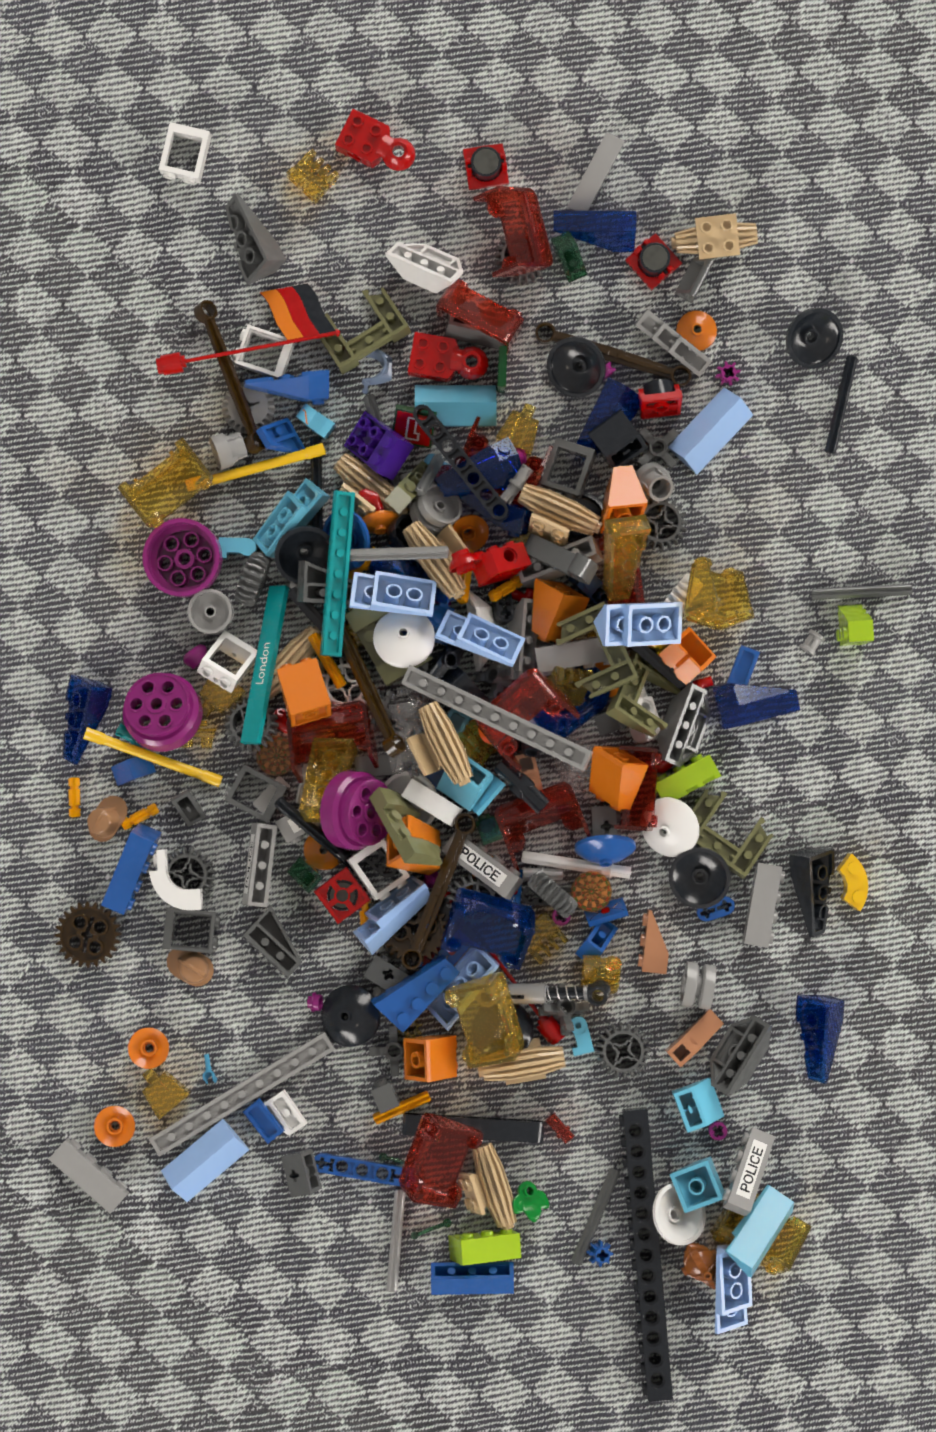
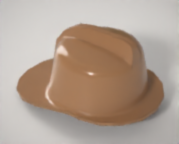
[87,796,128,842]
[167,950,214,986]

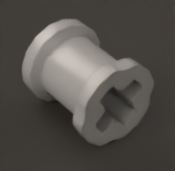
[799,629,825,656]

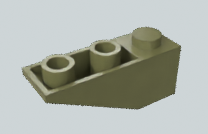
[384,460,428,514]

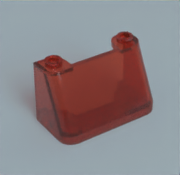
[399,1113,484,1209]

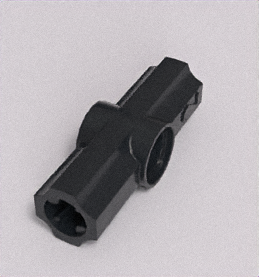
[426,644,466,680]
[493,758,550,814]

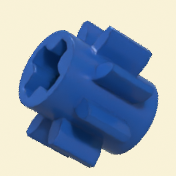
[586,1239,614,1267]

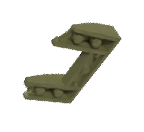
[319,287,411,375]
[556,602,639,699]
[345,609,433,686]
[606,650,681,737]
[369,787,442,866]
[692,789,773,879]

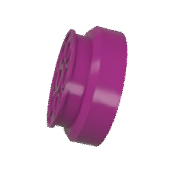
[142,518,223,598]
[123,673,203,752]
[320,771,388,850]

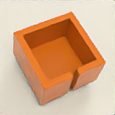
[658,627,717,685]

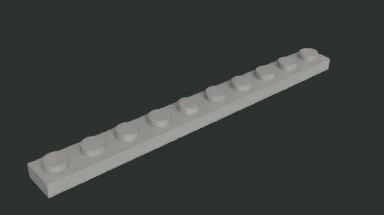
[401,665,593,771]
[149,1032,335,1157]

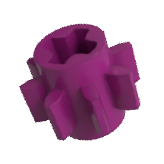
[715,361,741,387]

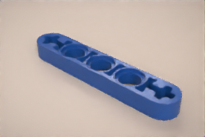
[314,1153,412,1187]

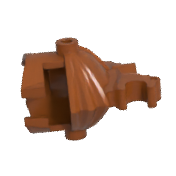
[681,1243,717,1290]

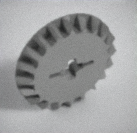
[222,382,275,434]

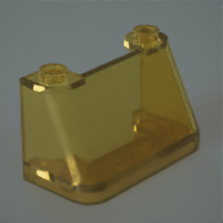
[117,437,213,528]
[683,557,755,630]
[445,972,524,1069]

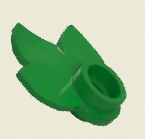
[512,1181,549,1223]

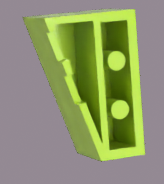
[836,604,874,646]
[652,754,721,799]
[448,1228,521,1266]

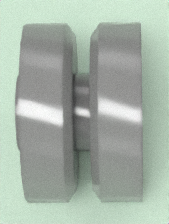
[410,483,462,536]
[187,589,235,635]
[680,961,716,1010]

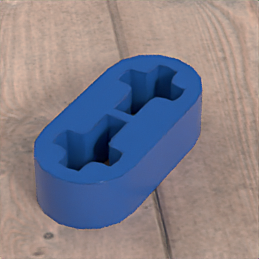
[696,896,735,922]

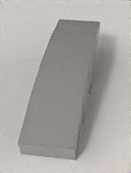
[567,132,625,216]
[634,309,712,377]

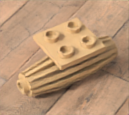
[671,213,758,260]
[333,453,410,518]
[518,483,602,546]
[402,520,470,600]
[269,626,326,700]
[406,701,473,787]
[477,1037,566,1085]
[458,1142,517,1230]

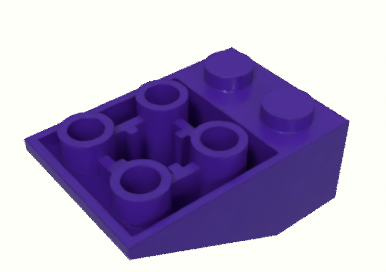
[344,411,414,480]

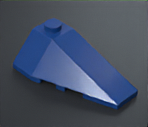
[244,370,329,406]

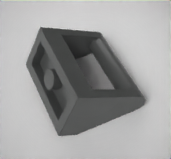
[675,257,714,303]

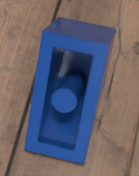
[575,922,618,966]

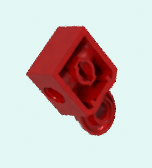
[335,109,416,171]
[408,332,488,383]
[449,541,532,587]

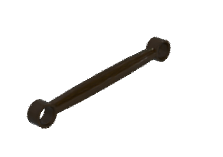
[194,300,266,454]
[535,322,691,387]
[342,614,406,758]
[401,813,477,970]

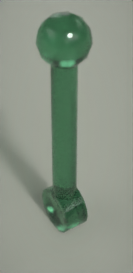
[379,1153,421,1170]
[411,1218,452,1240]

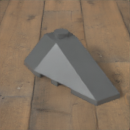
[225,194,286,285]

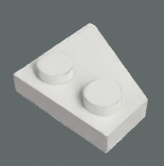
[264,1089,307,1136]

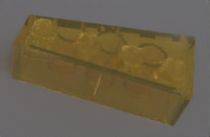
[603,515,651,601]
[299,737,358,822]

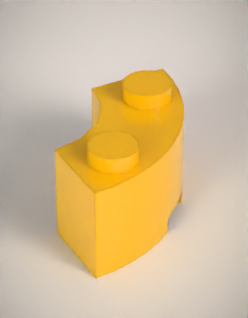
[836,853,868,911]

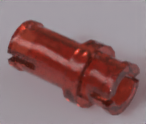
[545,1112,575,1144]

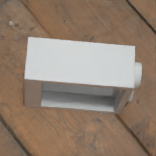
[159,122,212,185]
[233,324,295,380]
[197,630,257,693]
[346,838,410,901]

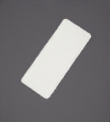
[253,776,290,814]

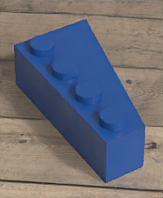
[101,823,162,915]
[370,954,460,1033]

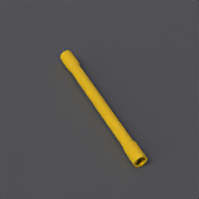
[186,443,326,493]
[83,727,223,788]

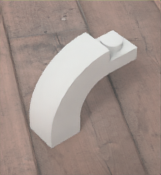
[401,779,463,827]
[149,849,203,910]

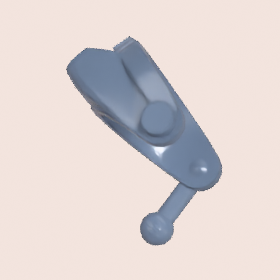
[362,349,393,394]

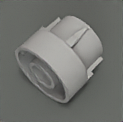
[209,432,248,470]
[636,462,675,503]

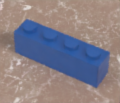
[431,1261,514,1295]

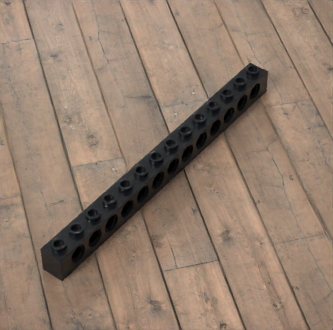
[619,1107,673,1402]

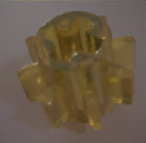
[398,1019,423,1038]

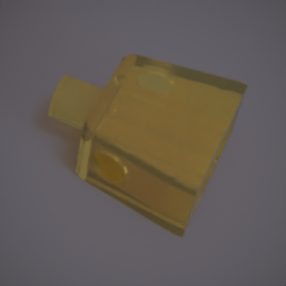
[495,403,539,456]
[199,678,247,717]
[142,1069,191,1120]

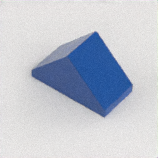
[111,757,156,786]

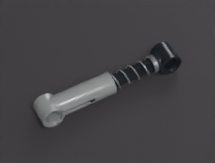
[476,980,611,1007]

